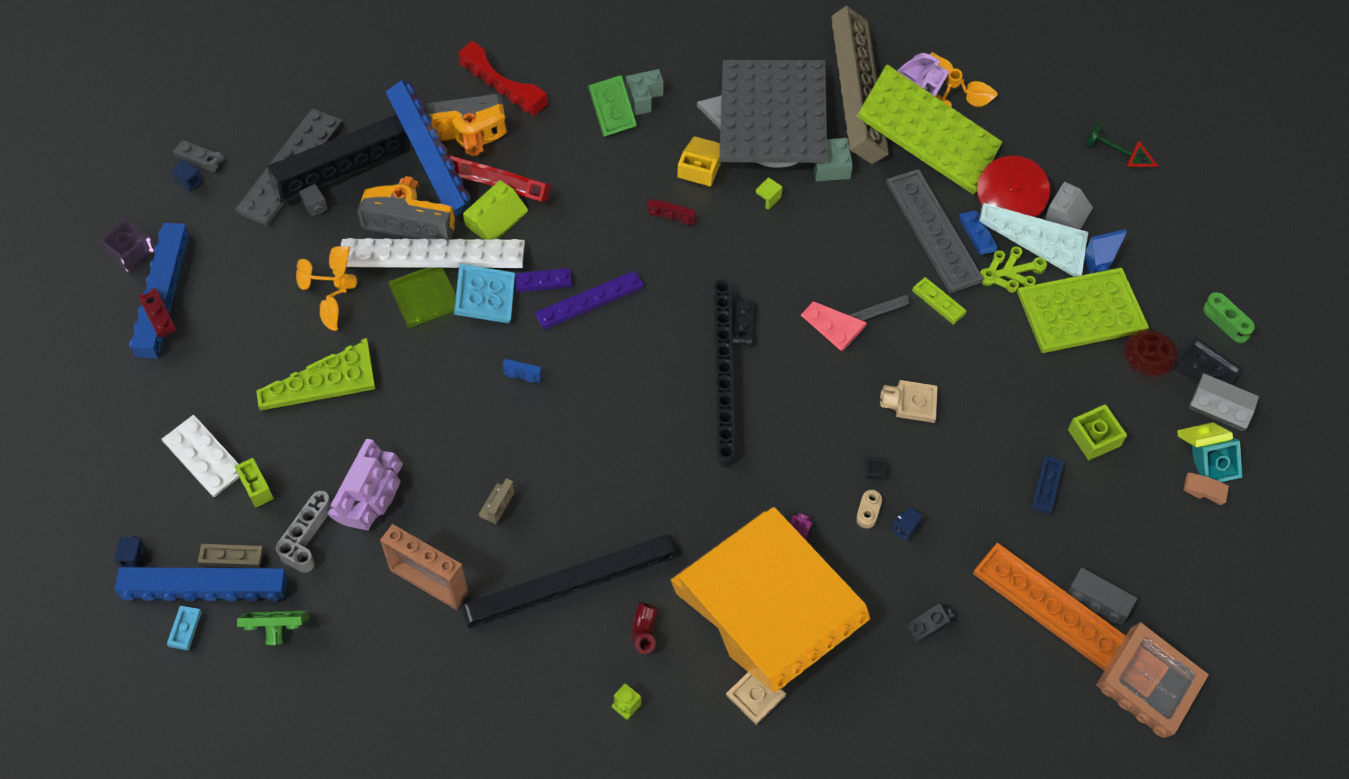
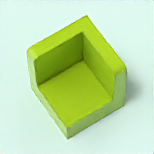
[756,177,782,210]

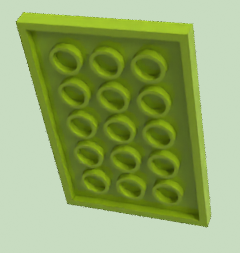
[1017,268,1149,353]

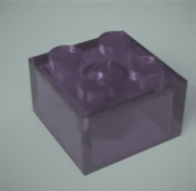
[97,218,154,272]

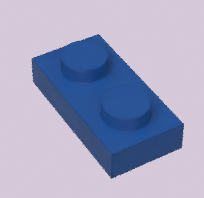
[502,359,542,383]

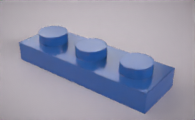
[959,210,997,255]

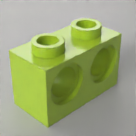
[234,458,274,508]

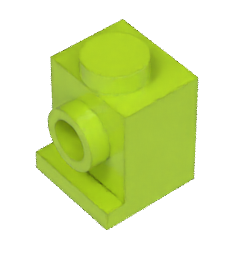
[611,684,641,720]

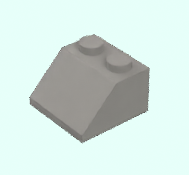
[1045,182,1093,230]

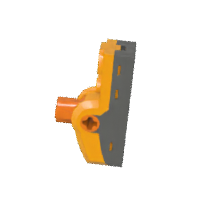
[423,94,507,156]
[357,176,455,241]

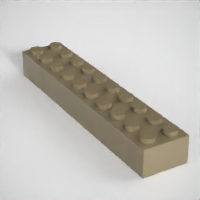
[831,6,889,164]

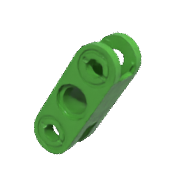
[1203,292,1255,343]

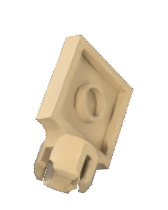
[880,380,937,423]
[726,672,786,725]

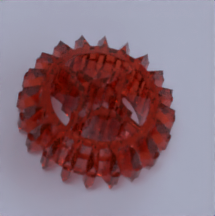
[1124,328,1177,377]

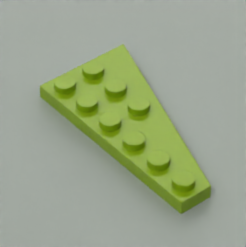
[257,338,375,411]

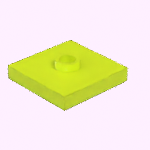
[1177,423,1233,447]

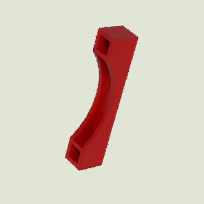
[458,41,548,117]
[448,155,552,202]

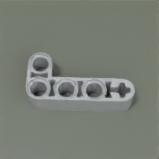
[276,491,332,573]

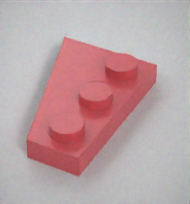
[801,301,867,352]

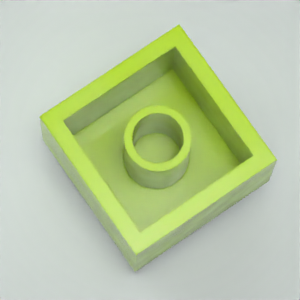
[1068,404,1127,461]

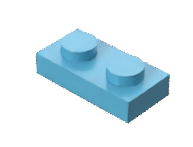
[167,606,202,651]

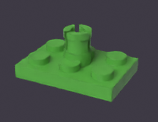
[588,75,637,136]
[237,611,309,645]

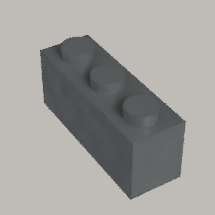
[1067,567,1137,625]

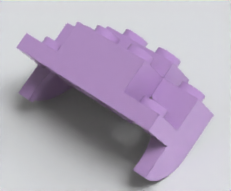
[898,53,949,96]
[328,439,403,530]

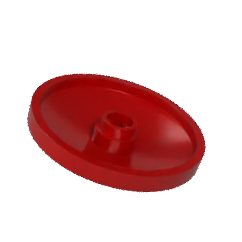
[977,156,1050,218]

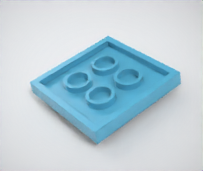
[454,264,515,323]

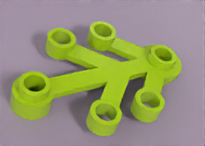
[980,247,1047,293]

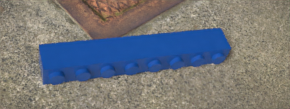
[386,80,473,216]
[129,223,190,358]
[115,567,288,602]

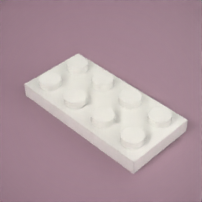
[162,415,239,498]

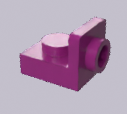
[790,513,813,540]

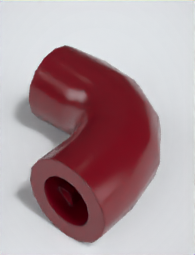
[631,602,658,654]

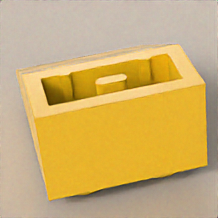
[678,136,721,187]

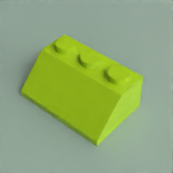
[463,180,528,240]

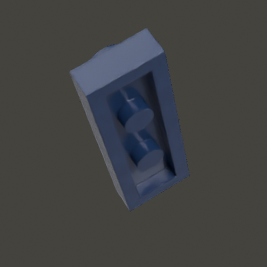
[1031,455,1064,514]

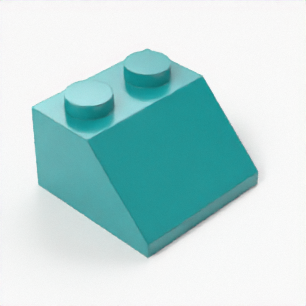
[1192,437,1242,482]

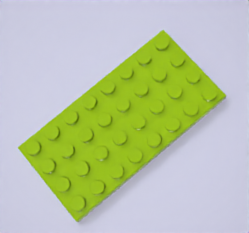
[856,65,1002,195]

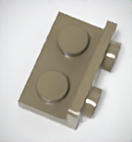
[479,478,515,524]

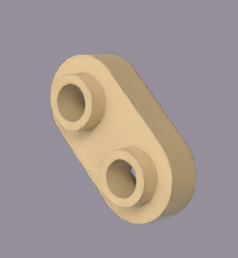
[856,490,882,528]

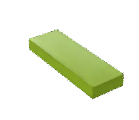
[912,277,967,325]

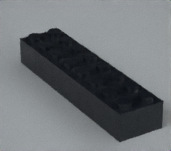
[267,114,410,203]

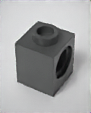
[299,184,328,217]

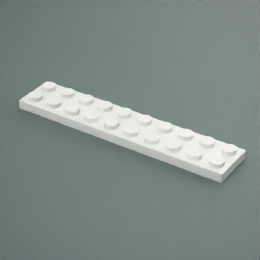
[341,238,525,268]

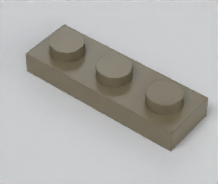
[198,544,264,568]

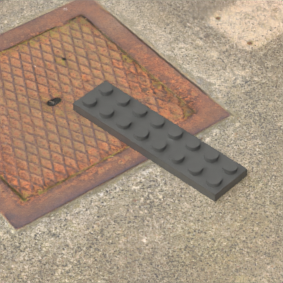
[235,108,343,226]
[886,169,984,294]

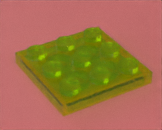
[388,267,456,328]

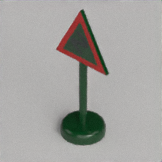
[1085,123,1159,168]

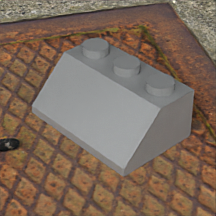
[1188,373,1259,431]

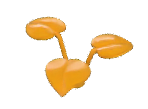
[930,52,998,107]
[296,246,357,331]

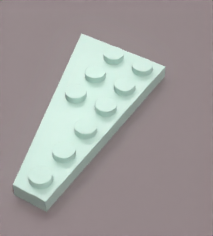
[979,203,1088,277]

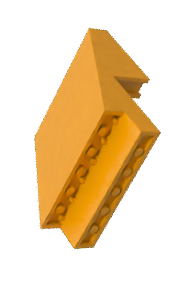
[671,507,870,693]

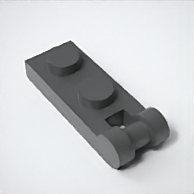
[173,140,225,172]

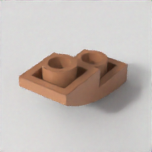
[1184,473,1229,505]

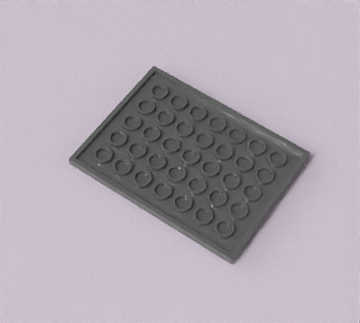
[720,60,827,163]

